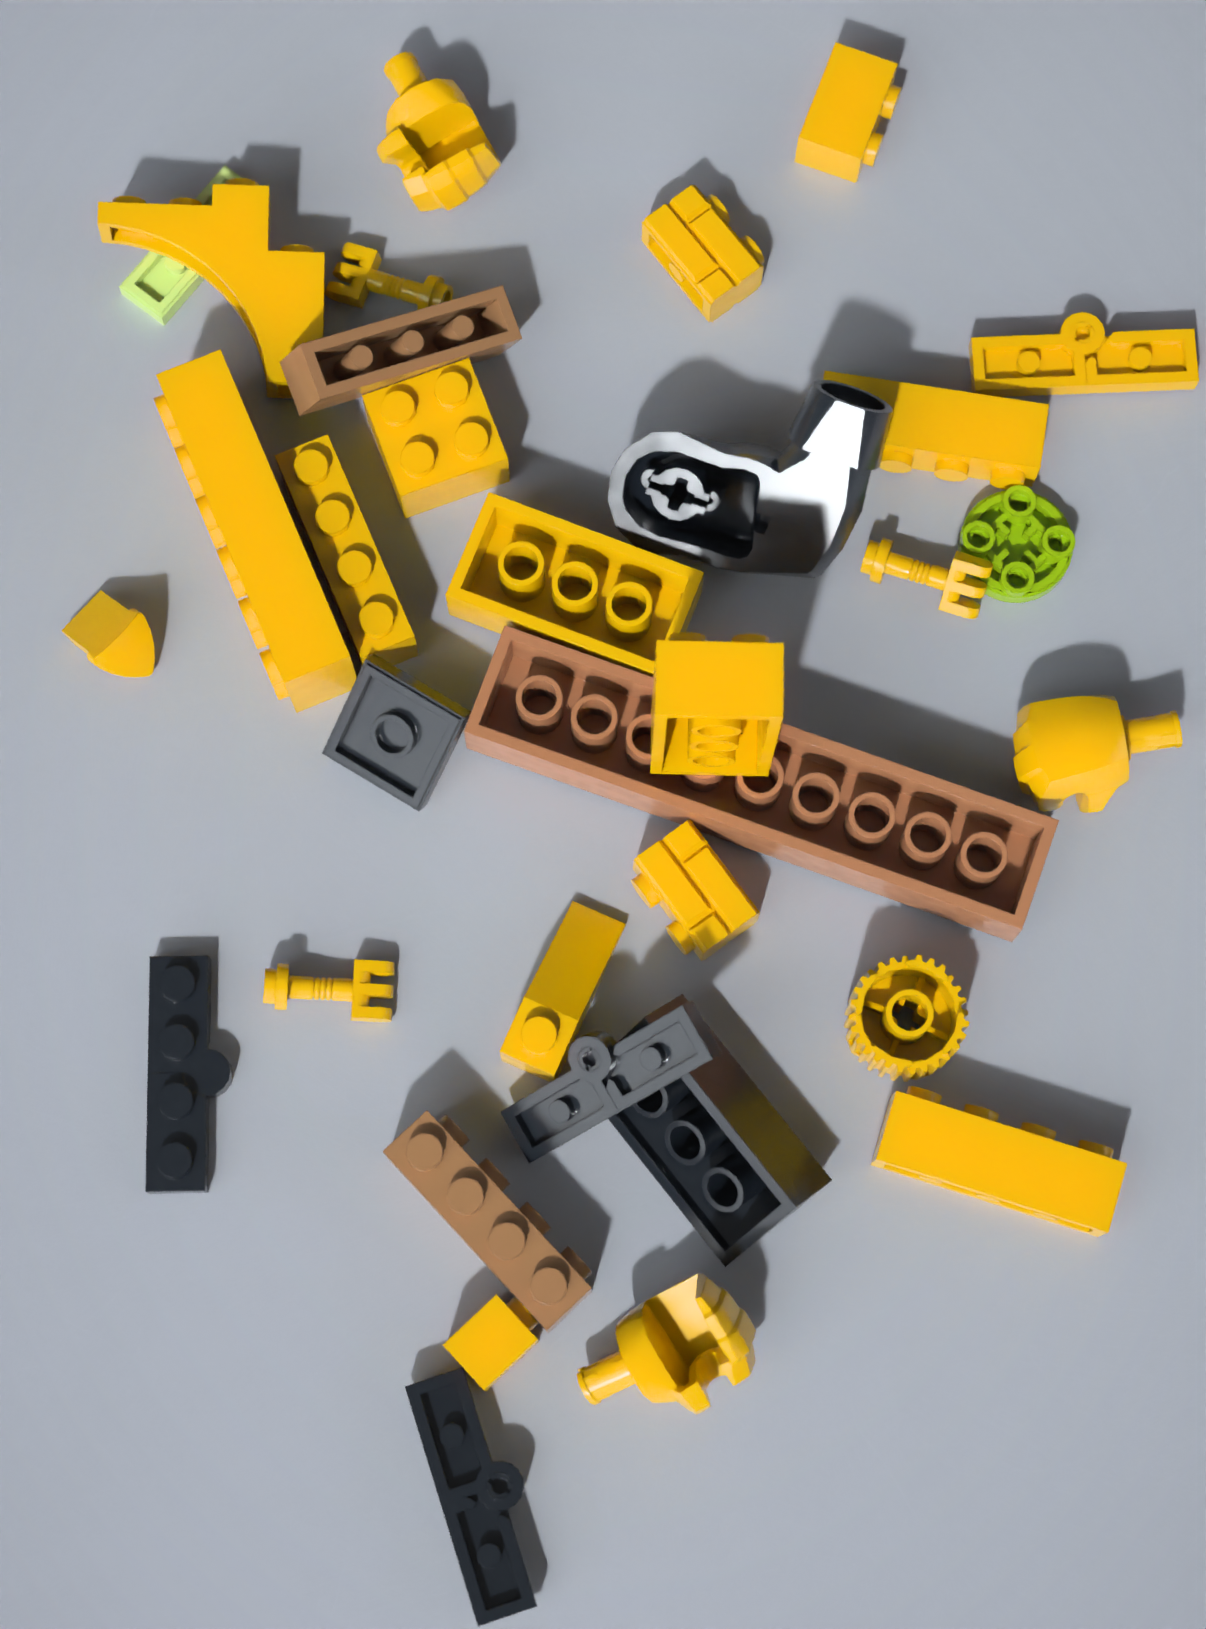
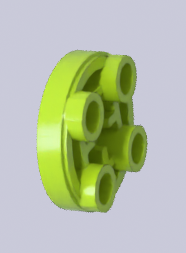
[958,485,1076,603]

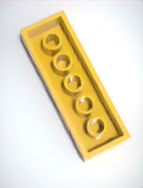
[153,349,357,713]

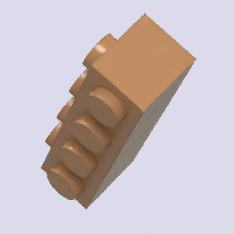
[382,1110,592,1333]

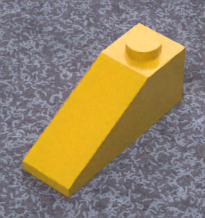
[499,901,626,1082]

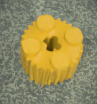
[844,954,969,1082]

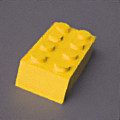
[445,492,704,678]
[650,632,784,777]

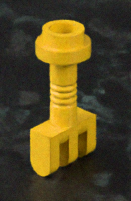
[325,242,453,310]
[860,537,993,619]
[263,959,395,1022]

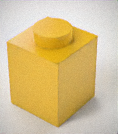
[443,1294,539,1391]

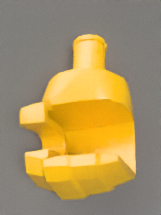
[376,52,501,212]
[1013,695,1183,813]
[577,1273,756,1414]

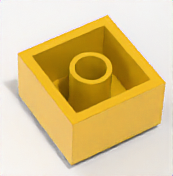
[362,358,510,519]

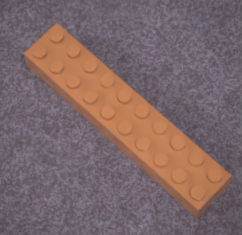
[464,626,1059,942]

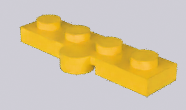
[968,312,1199,397]

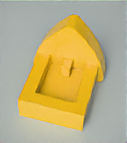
[61,590,155,677]

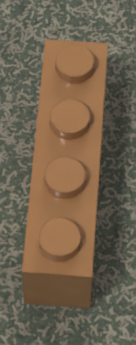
[280,285,522,416]

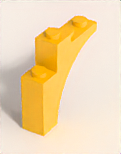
[97,178,325,398]

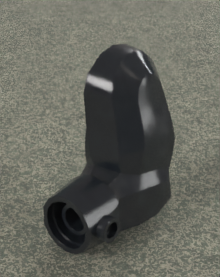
[607,380,893,578]

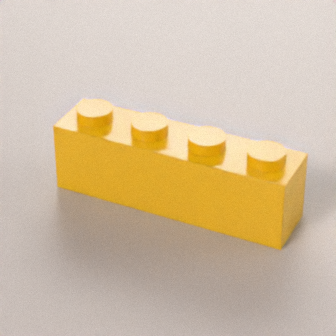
[822,370,1049,490]
[275,434,419,665]
[870,1086,1128,1237]

